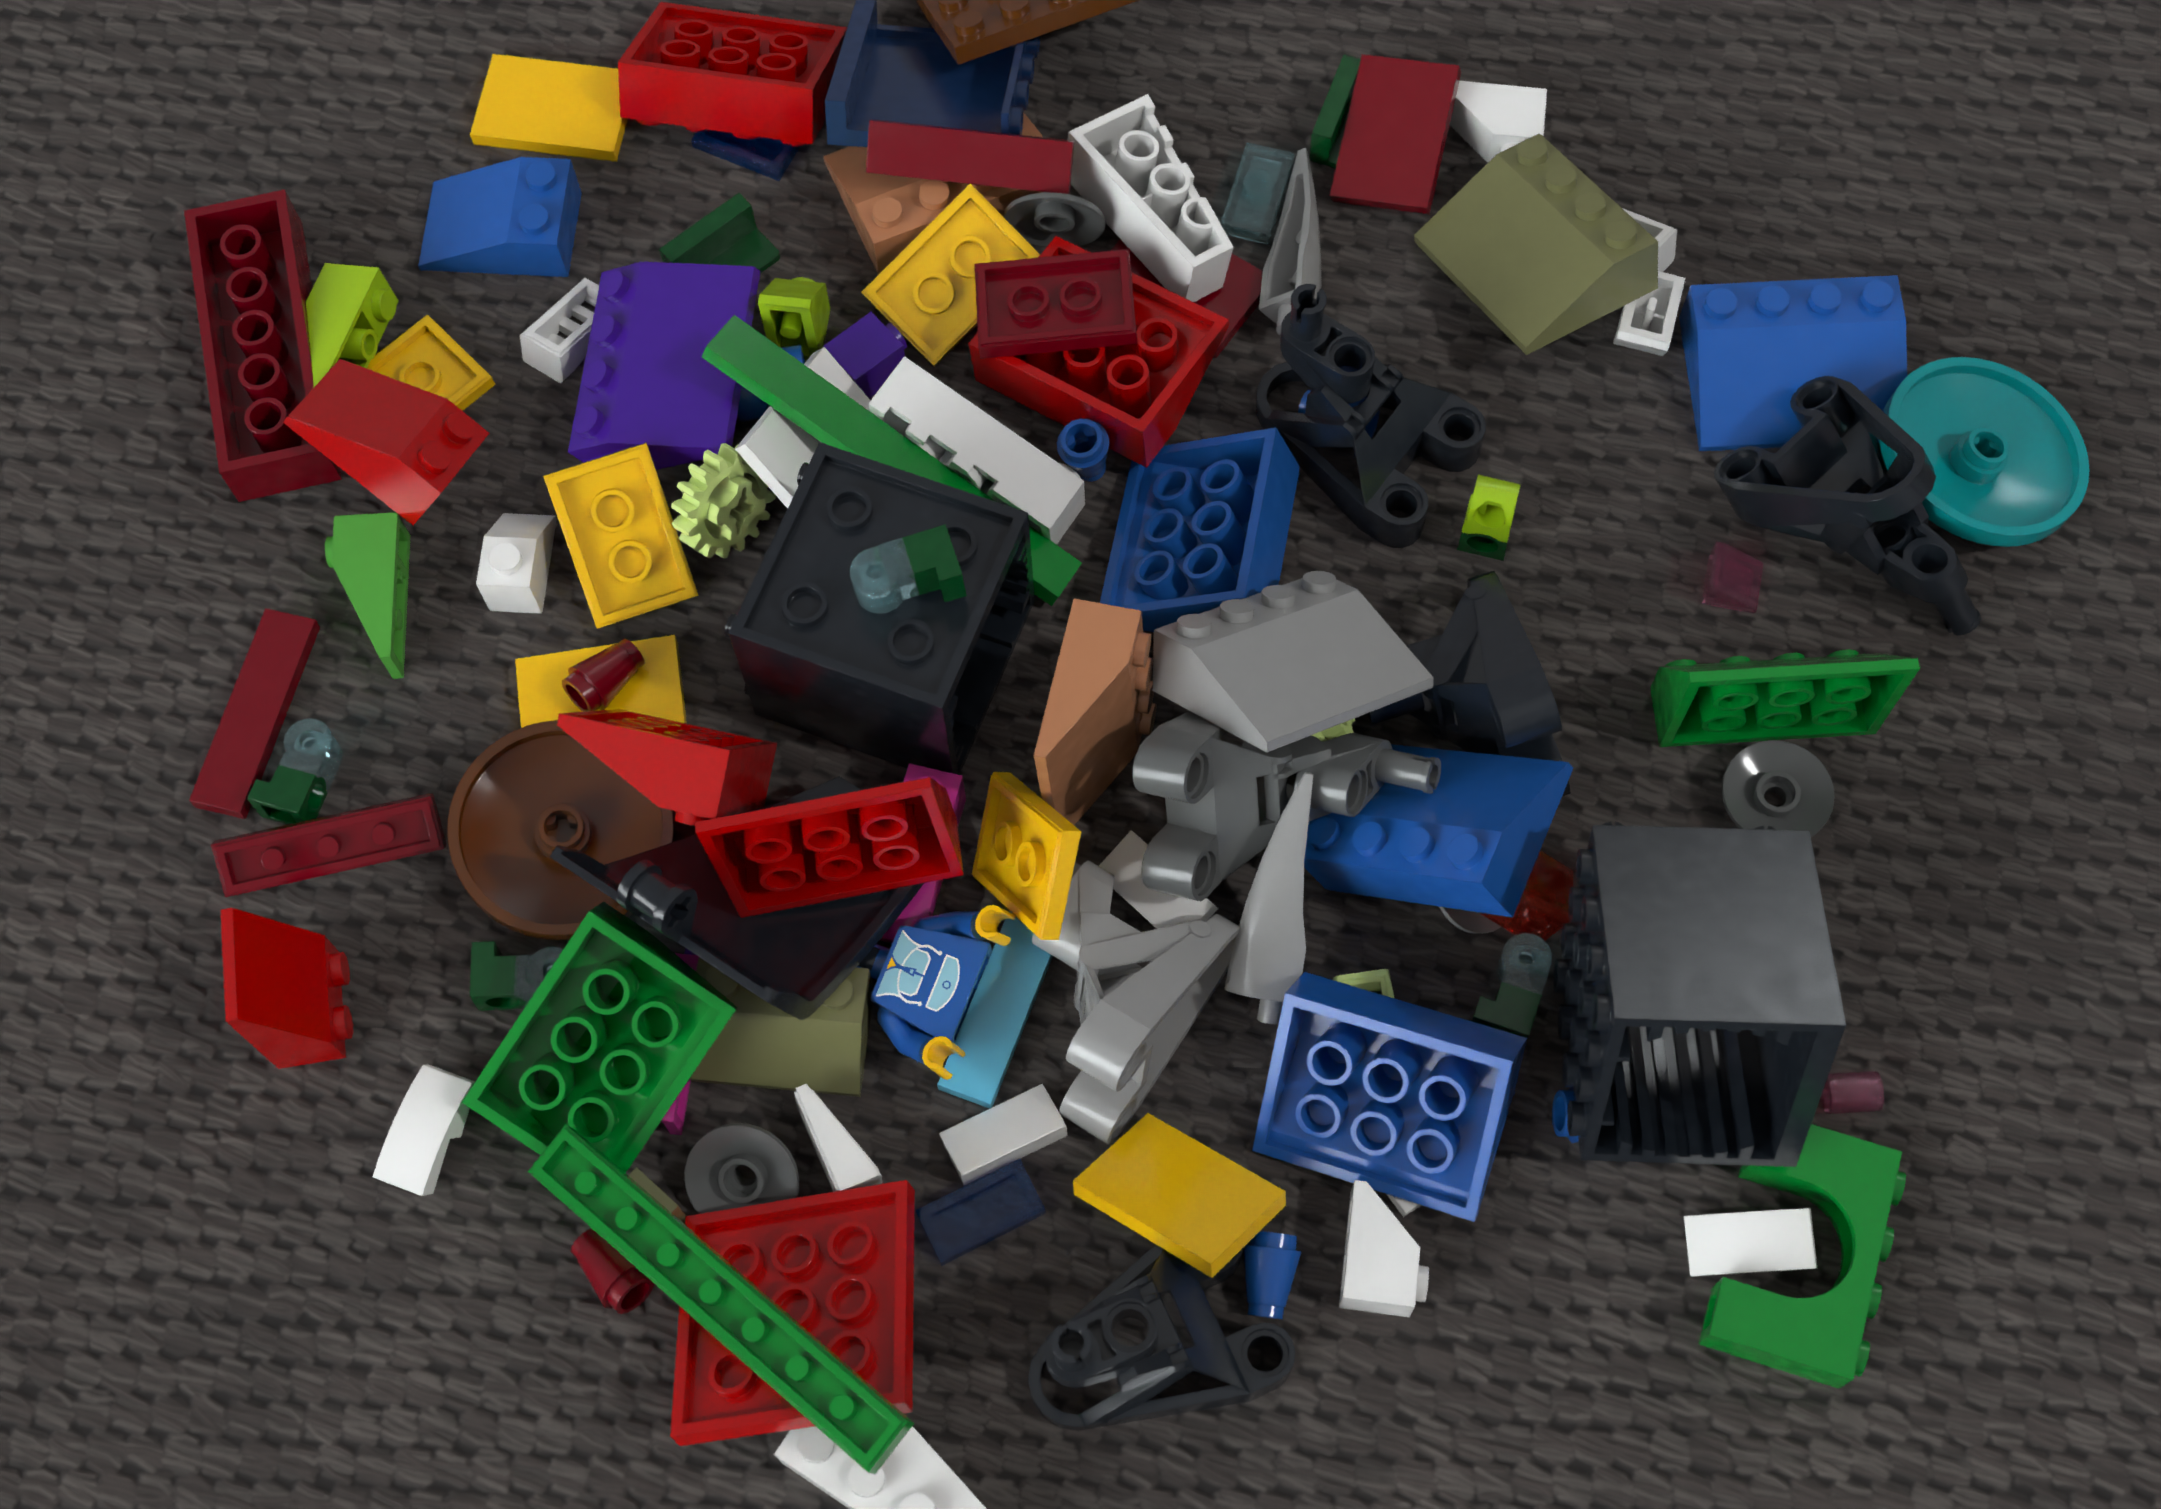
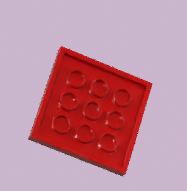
[670,1180,915,1446]

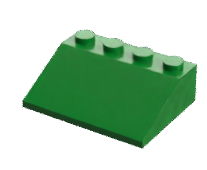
[1650,649,1920,747]
[462,901,738,1173]

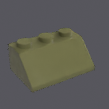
[690,957,874,1097]

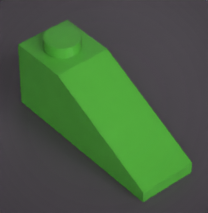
[325,512,410,679]

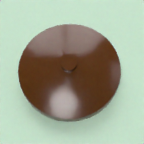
[447,720,675,940]

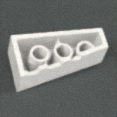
[774,1426,986,1509]

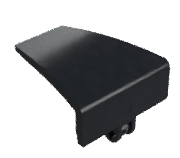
[549,776,924,1020]

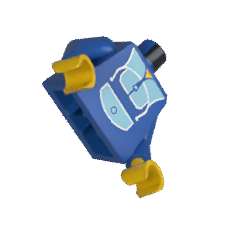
[857,905,1015,1080]

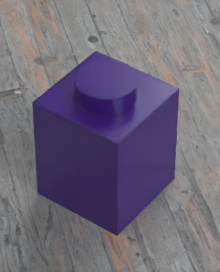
[823,312,907,398]

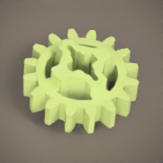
[671,443,776,558]

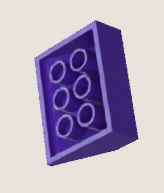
[568,261,761,470]

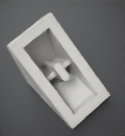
[1613,271,1685,356]

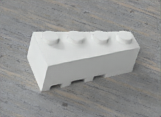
[1067,94,1233,302]
[868,356,1085,545]

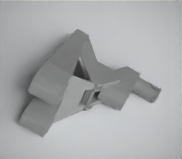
[1032,861,1240,1145]

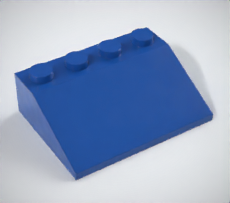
[1679,275,1907,451]
[1100,427,1300,632]
[1304,744,1573,918]
[1252,972,1527,1222]

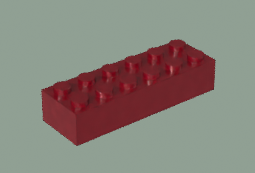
[184,189,342,502]

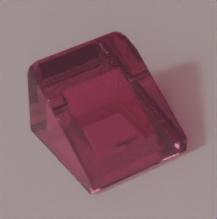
[1702,541,1763,613]

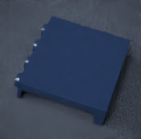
[825,0,1040,147]

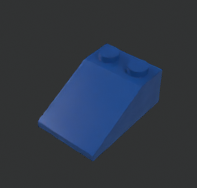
[418,157,582,277]

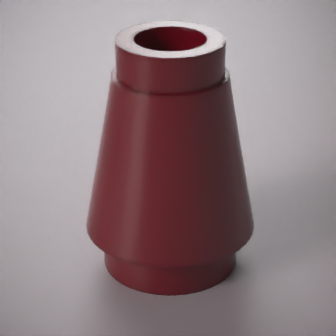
[562,639,645,712]
[571,1228,654,1314]

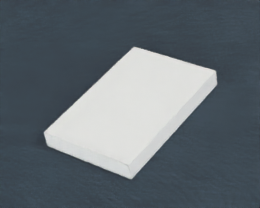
[735,347,871,509]

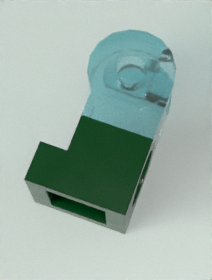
[850,524,967,614]
[247,718,342,825]
[1471,933,1552,1039]
[470,941,563,1011]

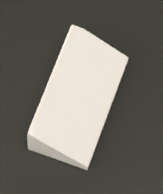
[939,1084,1068,1186]

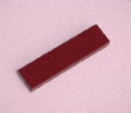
[866,119,1075,194]
[189,608,320,819]
[211,793,446,897]

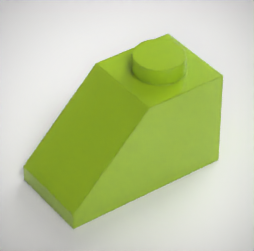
[758,277,831,360]

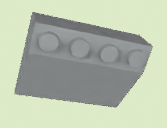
[1153,571,1434,753]

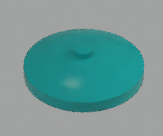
[1879,357,2090,547]

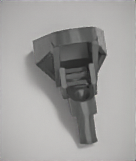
[1133,711,1441,901]

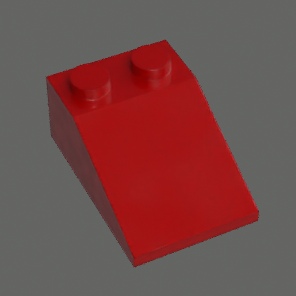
[283,359,489,525]
[221,908,353,1069]

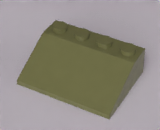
[1414,133,1658,355]

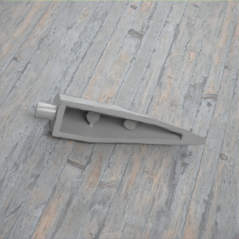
[1259,148,1321,335]
[1225,772,1314,1024]

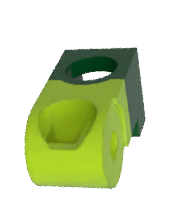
[1457,474,1521,561]

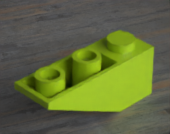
[306,263,399,387]

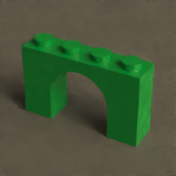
[1698,1124,1906,1389]

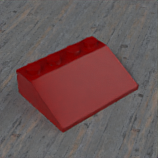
[618,2,847,146]
[968,236,1229,468]
[557,709,777,826]
[695,777,964,918]

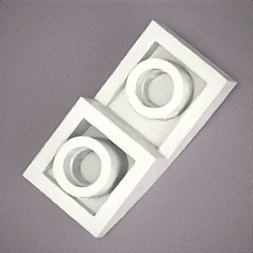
[1099,830,1218,929]
[373,1064,475,1196]
[1684,1208,1818,1276]

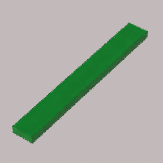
[701,315,1082,606]
[528,1124,914,1474]

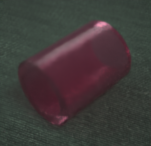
[1821,1071,1884,1114]

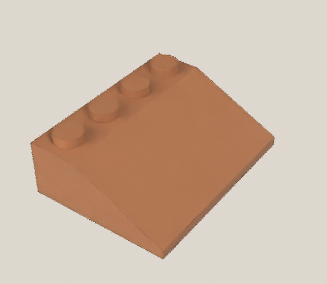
[823,112,1043,275]
[1034,599,1157,825]

